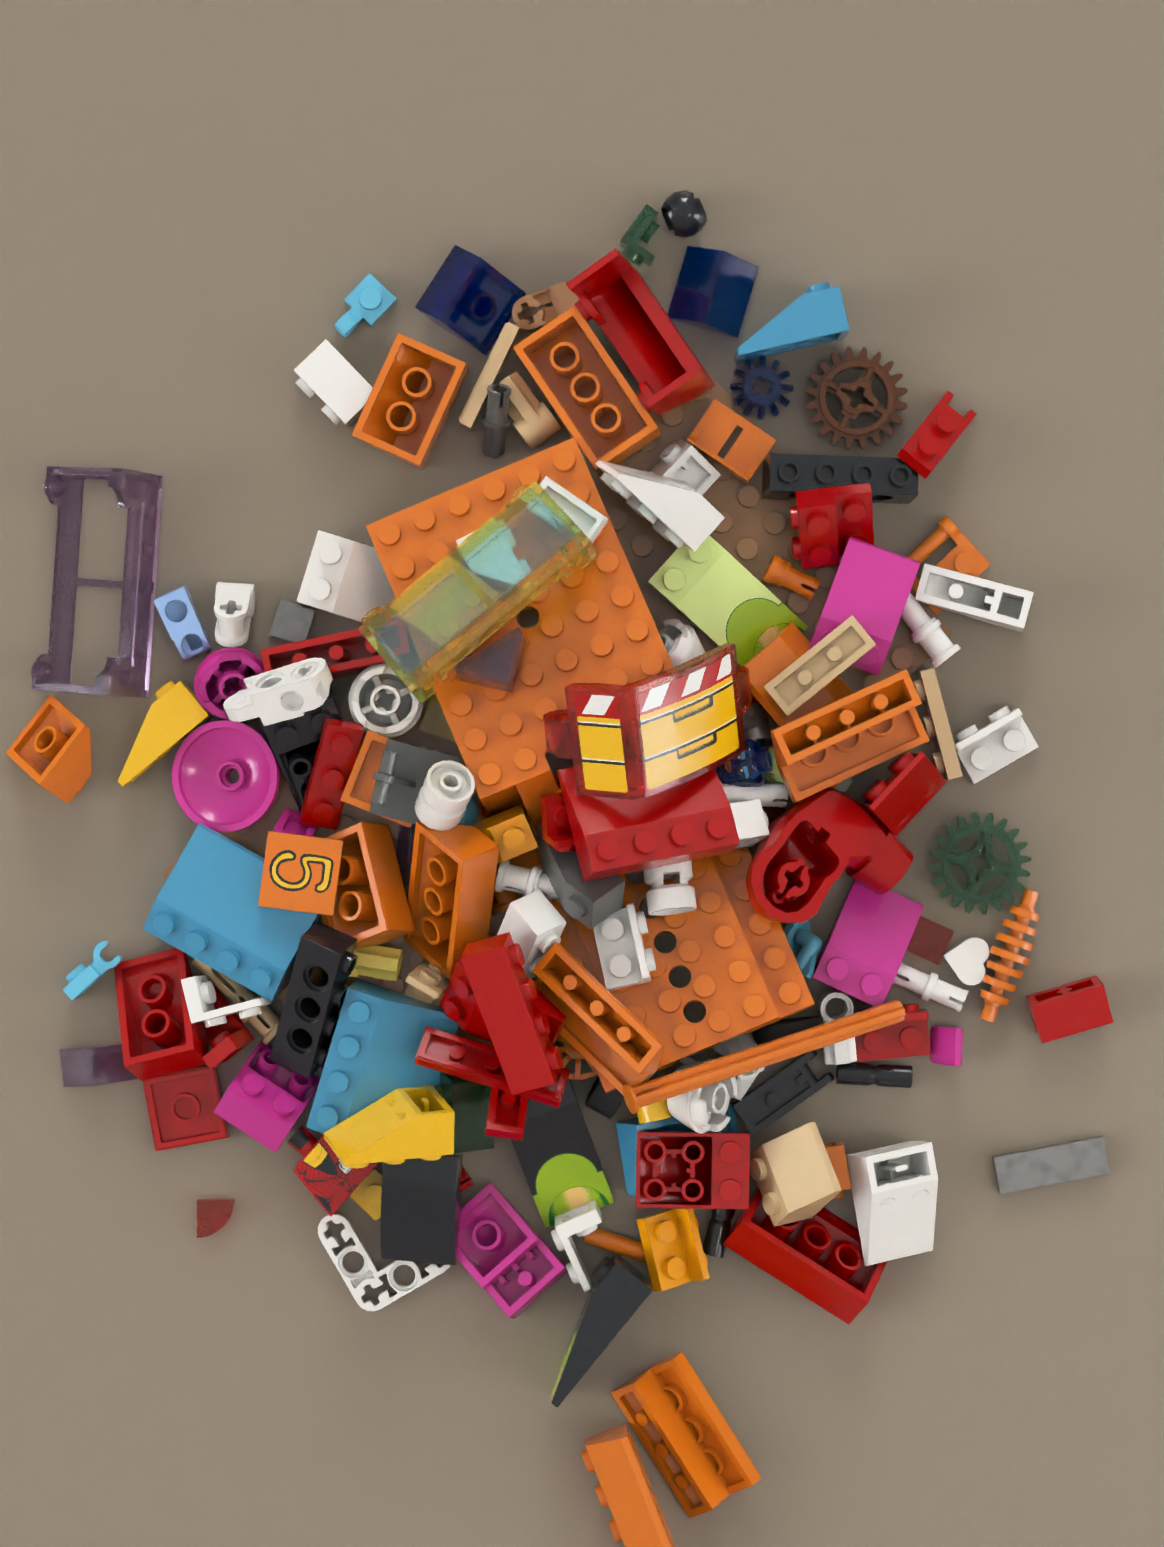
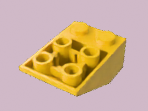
[324,1085,455,1168]

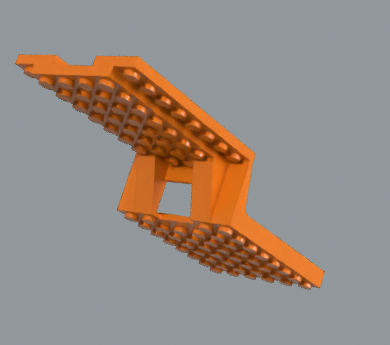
[366,437,815,1094]

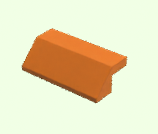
[735,622,853,788]
[770,669,930,803]
[532,942,665,1096]
[611,1352,762,1518]

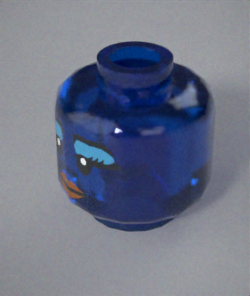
[715,739,773,787]

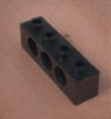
[762,453,918,504]
[270,922,358,1078]

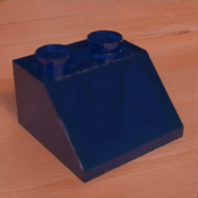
[415,245,526,355]

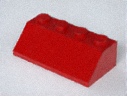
[723,1186,888,1325]

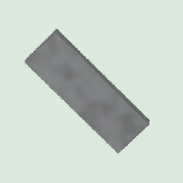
[992,1136,1110,1194]

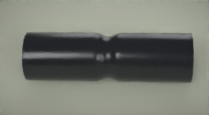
[836,1062,913,1088]
[703,1209,735,1258]

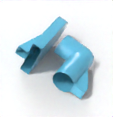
[784,920,822,979]

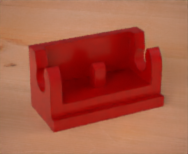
[1025,975,1114,1044]

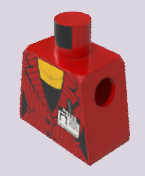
[287,1125,379,1216]

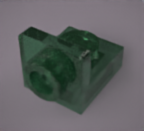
[620,204,660,267]

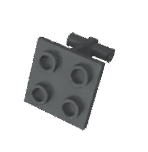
[369,739,461,824]

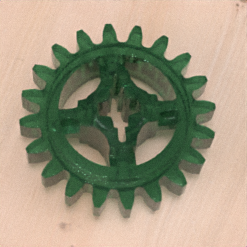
[927,812,1031,915]

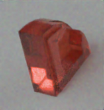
[197,1199,235,1238]

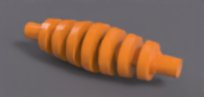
[980,888,1040,1023]

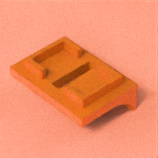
[686,399,776,484]

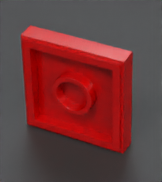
[142,1065,230,1151]

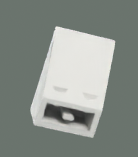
[595,460,725,552]
[846,1141,938,1266]

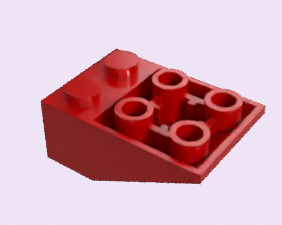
[861,751,947,836]
[636,1130,750,1209]

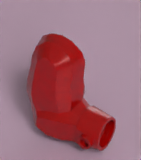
[745,787,914,923]

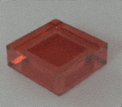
[907,916,954,965]

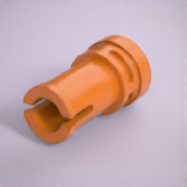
[762,554,821,601]

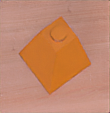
[6,694,92,804]

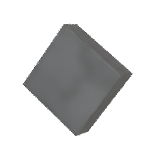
[269,599,316,643]

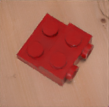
[789,483,874,569]

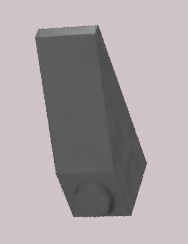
[536,822,625,929]

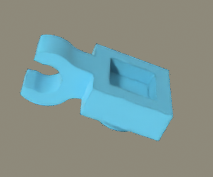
[334,273,397,339]
[62,940,123,1001]

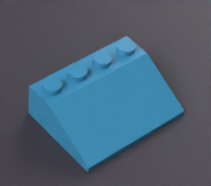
[143,823,320,1002]
[306,979,459,1133]

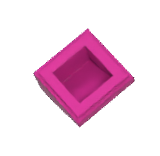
[930,1026,963,1066]

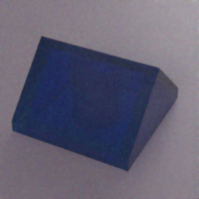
[668,246,759,339]

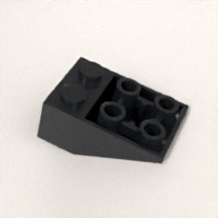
[260,687,358,812]

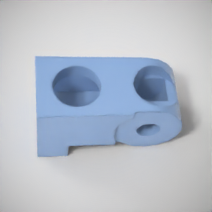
[154,585,212,661]

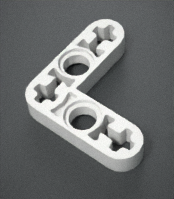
[318,1212,450,1312]

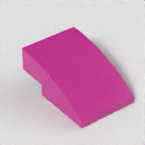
[457,1182,568,1319]

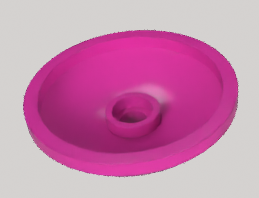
[172,720,280,832]

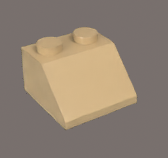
[749,1122,842,1227]

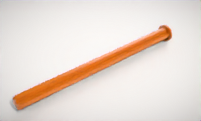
[623,1000,906,1114]

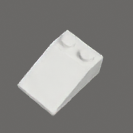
[296,530,401,626]

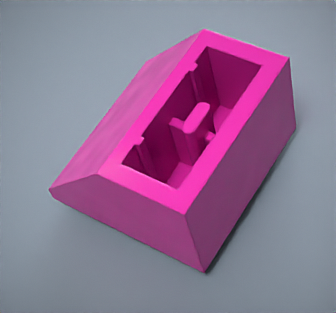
[214,1040,320,1153]

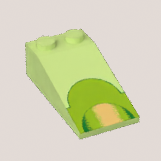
[647,535,808,667]

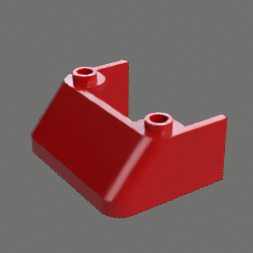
[566,248,715,415]

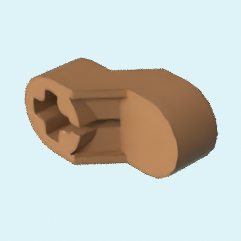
[512,281,579,330]

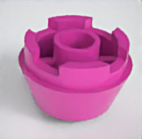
[194,647,264,719]

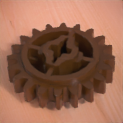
[804,347,908,451]

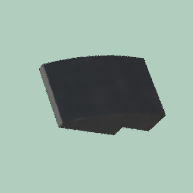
[381,1154,463,1265]

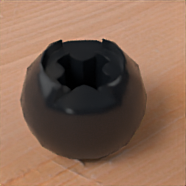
[661,190,707,238]

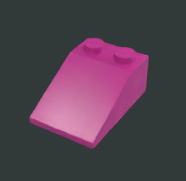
[808,537,921,676]
[812,880,924,1007]

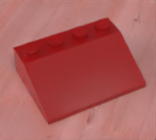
[557,753,740,882]

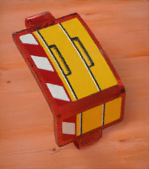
[543,643,752,800]

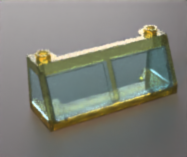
[358,481,597,704]

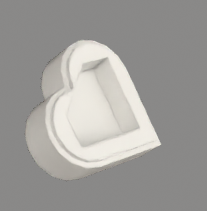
[943,937,989,985]

